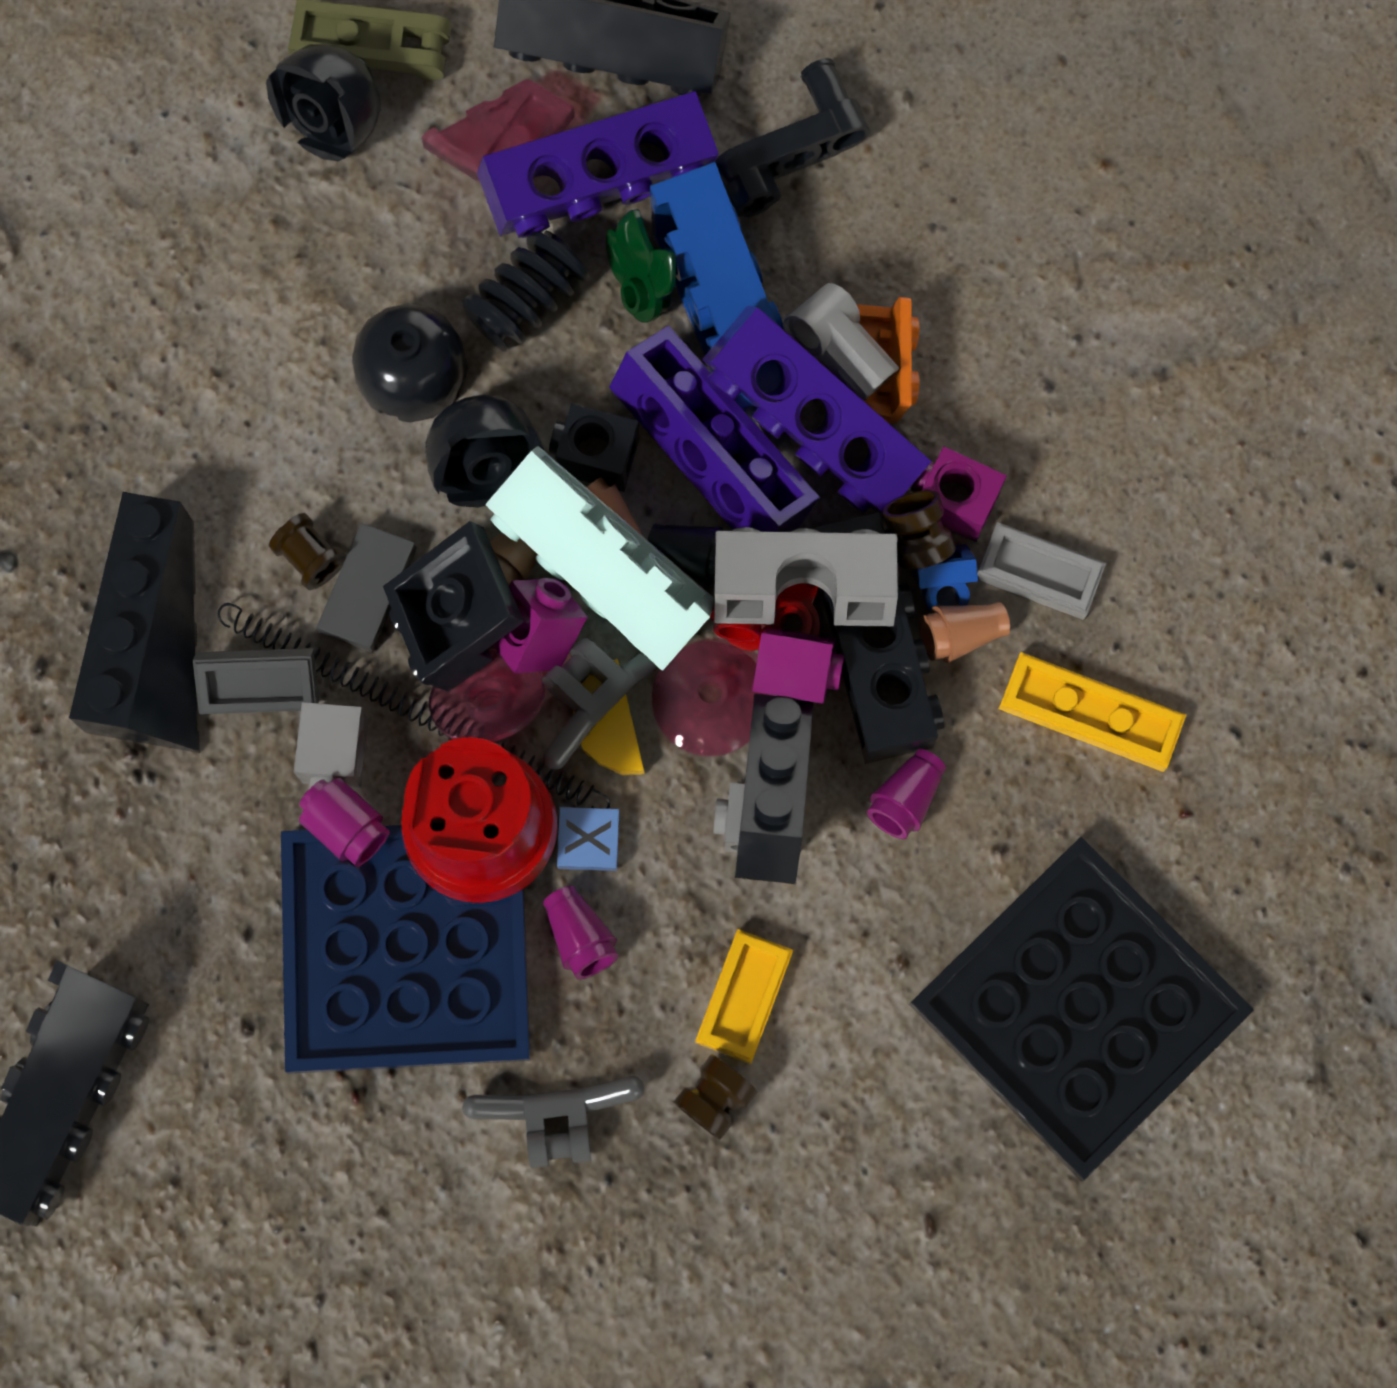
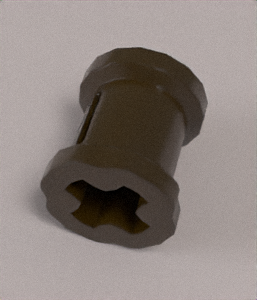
[268,513,346,591]

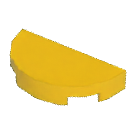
[573,659,644,775]

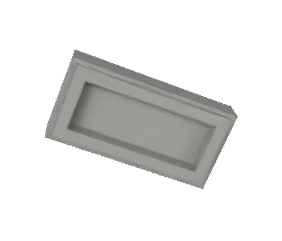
[977,522,1106,620]

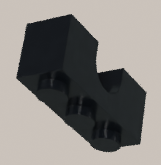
[735,694,814,884]

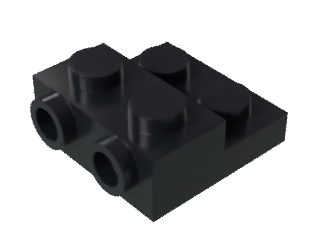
[383,521,524,692]

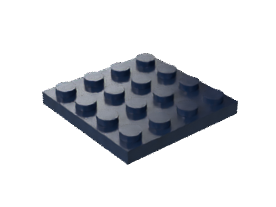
[281,823,531,1074]

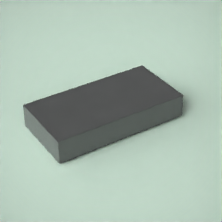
[316,523,417,653]
[193,648,319,714]

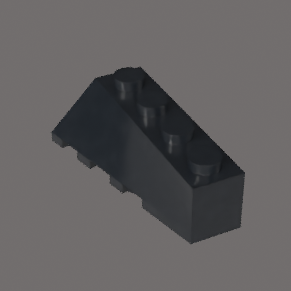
[494,0,731,96]
[69,492,200,753]
[0,960,149,1226]

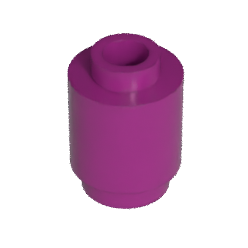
[299,778,390,867]

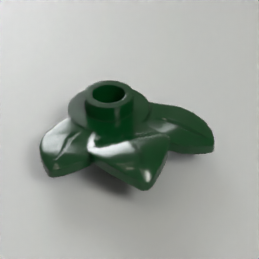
[606,209,676,323]

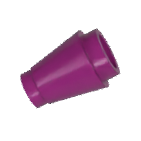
[867,749,947,839]
[543,886,619,979]

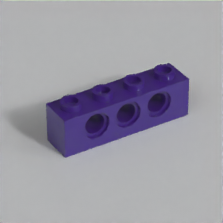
[477,91,719,238]
[702,306,932,514]
[609,325,820,532]

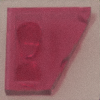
[421,78,575,184]

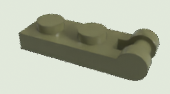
[288,0,452,81]

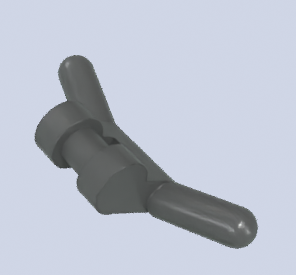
[542,638,659,770]
[462,1076,644,1168]

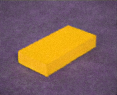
[695,929,793,1064]

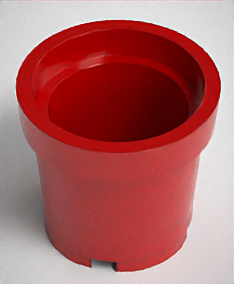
[401,737,558,903]

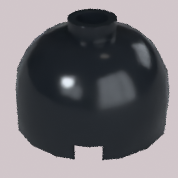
[266,43,381,161]
[352,303,468,423]
[425,394,544,508]

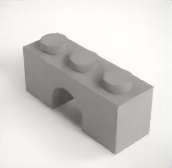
[714,527,898,626]

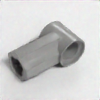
[783,283,899,401]

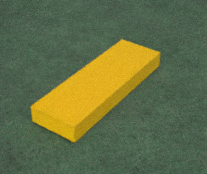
[998,652,1186,772]

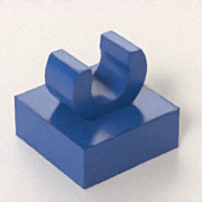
[911,544,978,611]

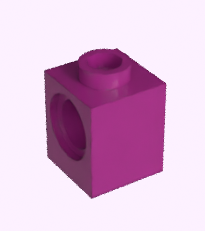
[911,446,1007,542]
[493,578,588,673]
[752,627,844,704]

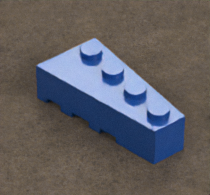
[650,162,783,423]

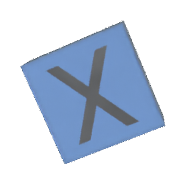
[557,807,620,871]

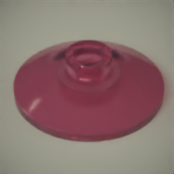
[652,641,768,757]
[428,650,546,742]

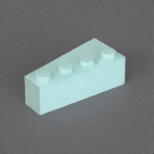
[485,446,715,671]

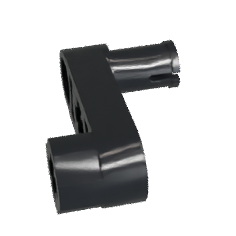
[715,58,871,217]

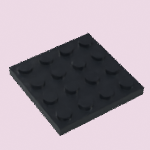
[909,837,1254,1181]

